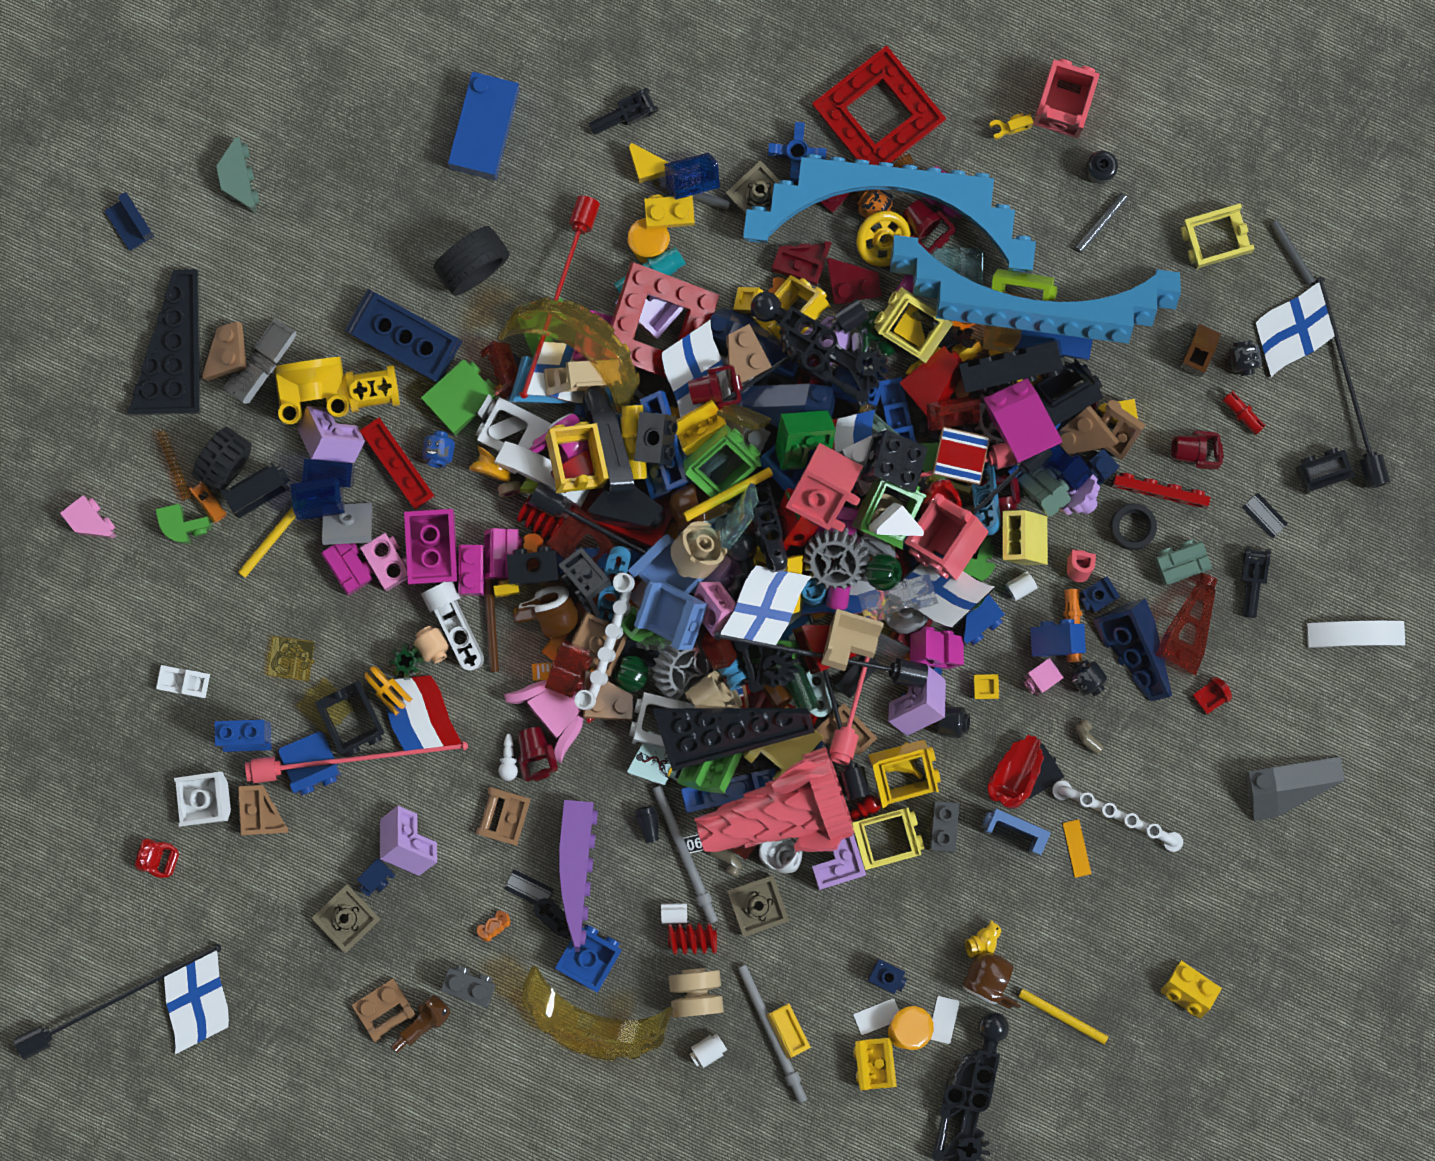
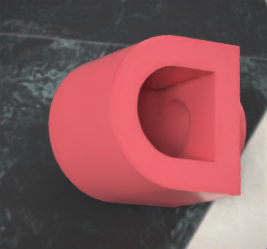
[1067,550,1096,582]

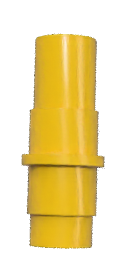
[621,405,647,479]

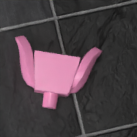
[503,680,584,764]

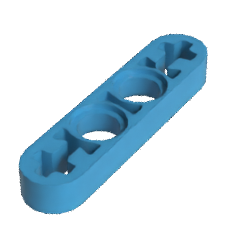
[972,455,1002,535]
[597,546,631,623]

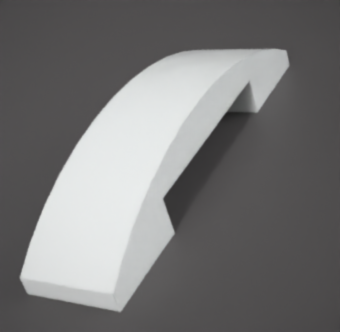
[494,441,590,509]
[1307,621,1405,648]

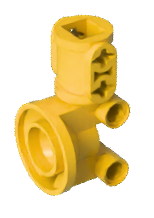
[274,357,400,424]

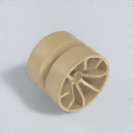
[668,968,724,1018]

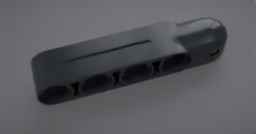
[582,386,634,494]
[745,468,788,573]

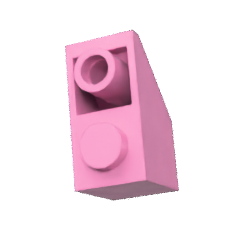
[60,495,116,539]
[1023,658,1063,696]

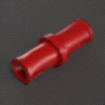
[1222,390,1266,436]

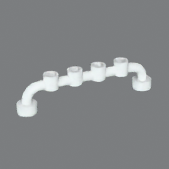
[574,573,635,710]
[1052,781,1183,852]

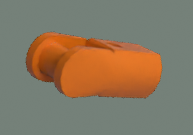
[189,481,227,524]

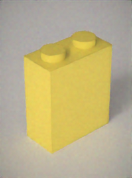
[1003,510,1048,566]

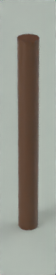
[484,579,499,673]

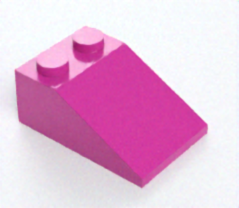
[984,378,1062,463]
[404,509,457,585]

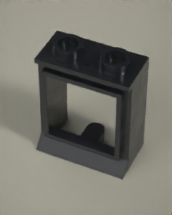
[1033,358,1103,426]
[220,462,290,518]
[315,680,385,756]

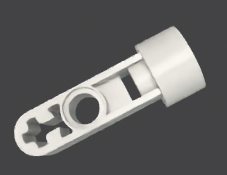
[421,582,484,670]

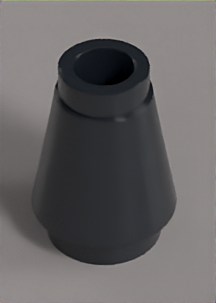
[634,805,659,843]

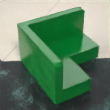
[775,411,836,470]

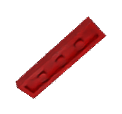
[360,417,435,510]
[1111,473,1211,509]

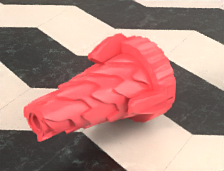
[694,747,855,852]

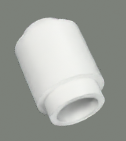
[689,1034,727,1068]

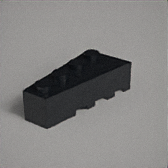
[959,339,1066,394]

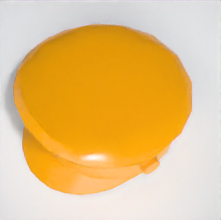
[628,218,670,263]
[469,446,511,482]
[888,1006,934,1050]

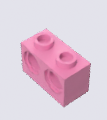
[360,533,408,592]
[694,582,736,636]

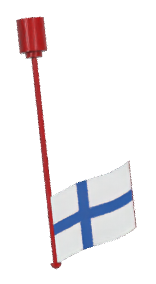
[519,195,600,404]

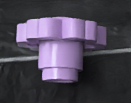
[1059,470,1100,515]

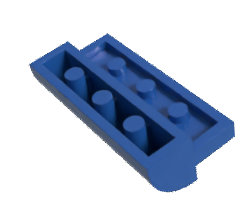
[635,391,692,501]

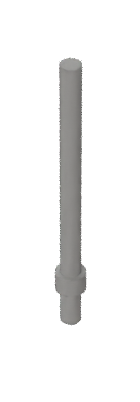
[652,786,718,923]
[737,965,808,1103]

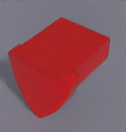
[1192,676,1232,715]

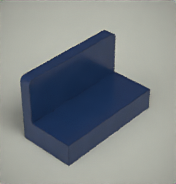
[105,192,154,251]

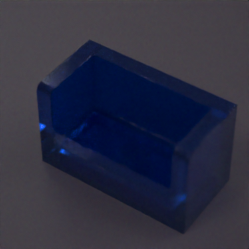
[664,152,720,200]
[1043,445,1093,491]
[302,458,356,488]
[290,477,345,521]

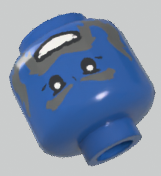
[421,431,455,468]

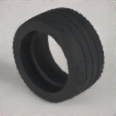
[433,226,510,296]

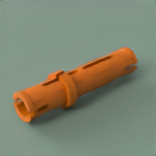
[1063,589,1082,663]

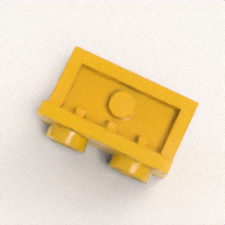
[644,193,695,229]
[676,400,727,456]
[1160,960,1222,1019]
[853,1037,897,1091]

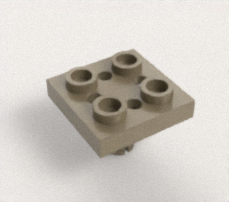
[725,160,780,216]
[727,875,789,937]
[312,884,382,954]

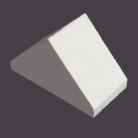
[868,502,924,536]

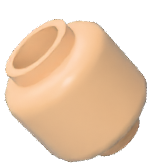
[414,626,450,664]

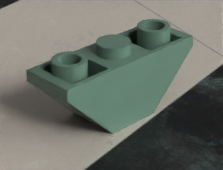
[216,137,260,212]

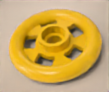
[856,211,911,267]

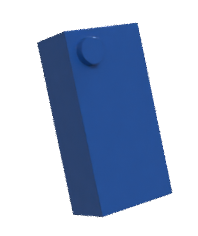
[448,72,520,181]

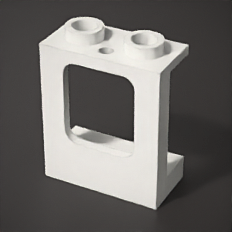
[476,397,551,452]
[629,692,696,748]

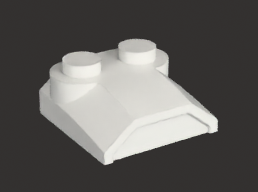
[174,772,231,827]

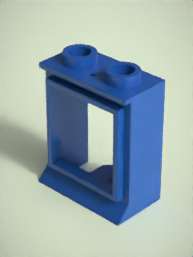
[215,720,272,752]

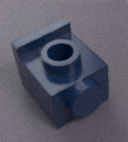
[1083,449,1120,486]
[1080,576,1120,614]
[357,858,397,897]
[867,958,907,994]

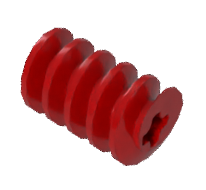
[517,494,571,545]
[668,923,717,955]

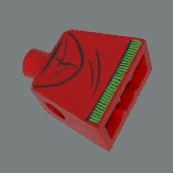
[777,488,819,551]

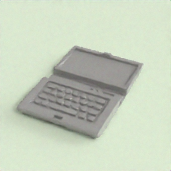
[223,319,296,404]

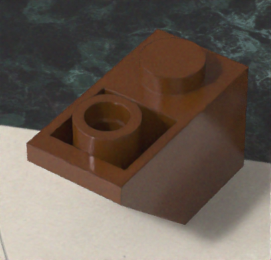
[1179,324,1221,377]

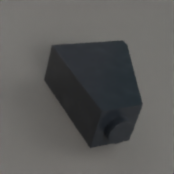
[587,486,665,534]

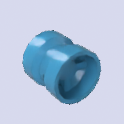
[801,578,826,607]
[718,657,749,691]

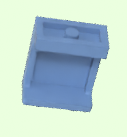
[628,534,707,594]
[634,581,708,650]
[981,809,1051,856]

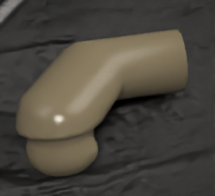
[1075,719,1104,755]
[710,850,742,877]

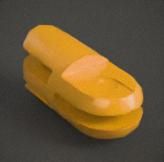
[364,666,413,716]

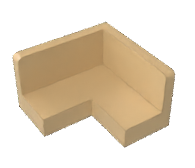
[821,609,884,671]

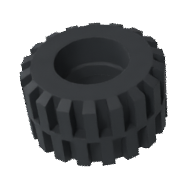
[192,427,252,493]

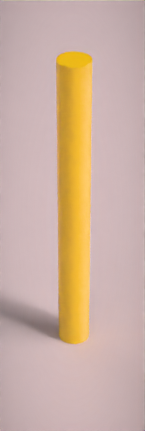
[683,467,773,522]
[238,497,307,578]
[1018,988,1109,1045]

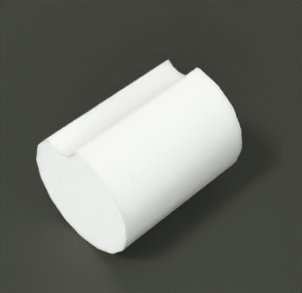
[1005,571,1038,601]
[661,903,687,925]

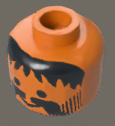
[857,190,893,225]

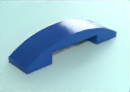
[681,768,776,813]

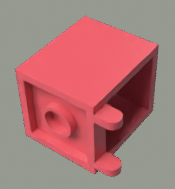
[1033,59,1100,139]
[786,443,863,531]
[904,493,989,580]

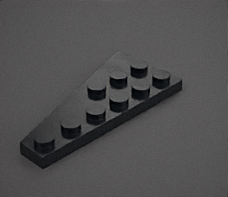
[127,269,201,416]
[653,708,815,771]

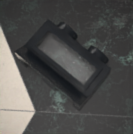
[1296,448,1356,495]

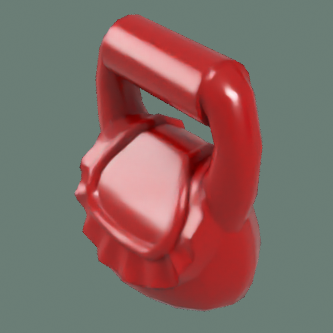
[134,838,179,878]

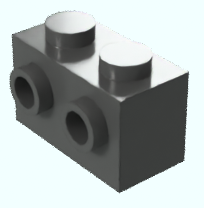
[441,965,497,1008]

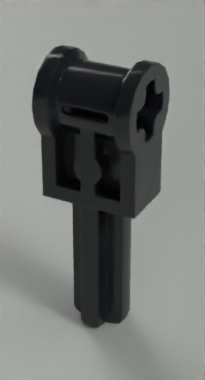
[589,88,659,135]
[1241,546,1271,618]

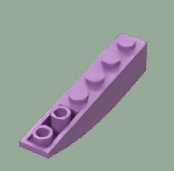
[559,800,598,952]

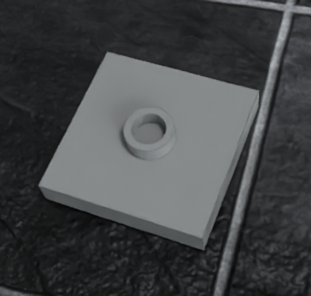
[322,503,373,545]

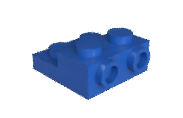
[555,924,622,993]

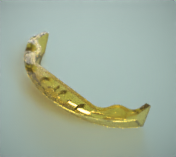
[497,297,640,413]
[521,965,673,1061]

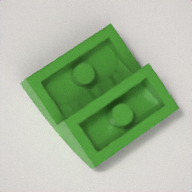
[677,752,743,793]

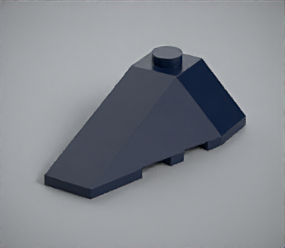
[710,307,799,379]
[735,384,835,429]
[1093,598,1172,702]

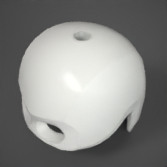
[759,838,802,874]

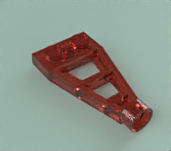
[546,506,642,593]
[1156,573,1218,676]

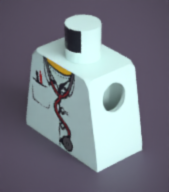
[627,731,683,786]

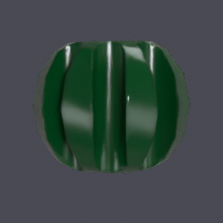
[866,554,902,591]
[388,644,424,680]
[614,656,649,692]

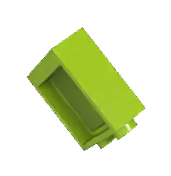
[992,269,1057,301]

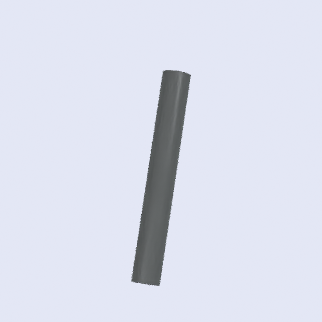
[659,179,731,211]
[1075,193,1128,253]
[1270,220,1316,286]

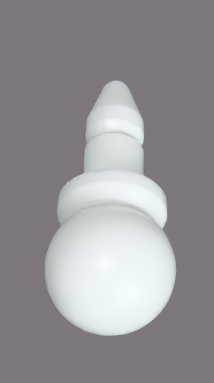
[498,734,518,781]

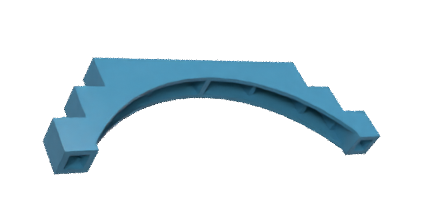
[743,154,1036,273]
[890,235,1181,344]

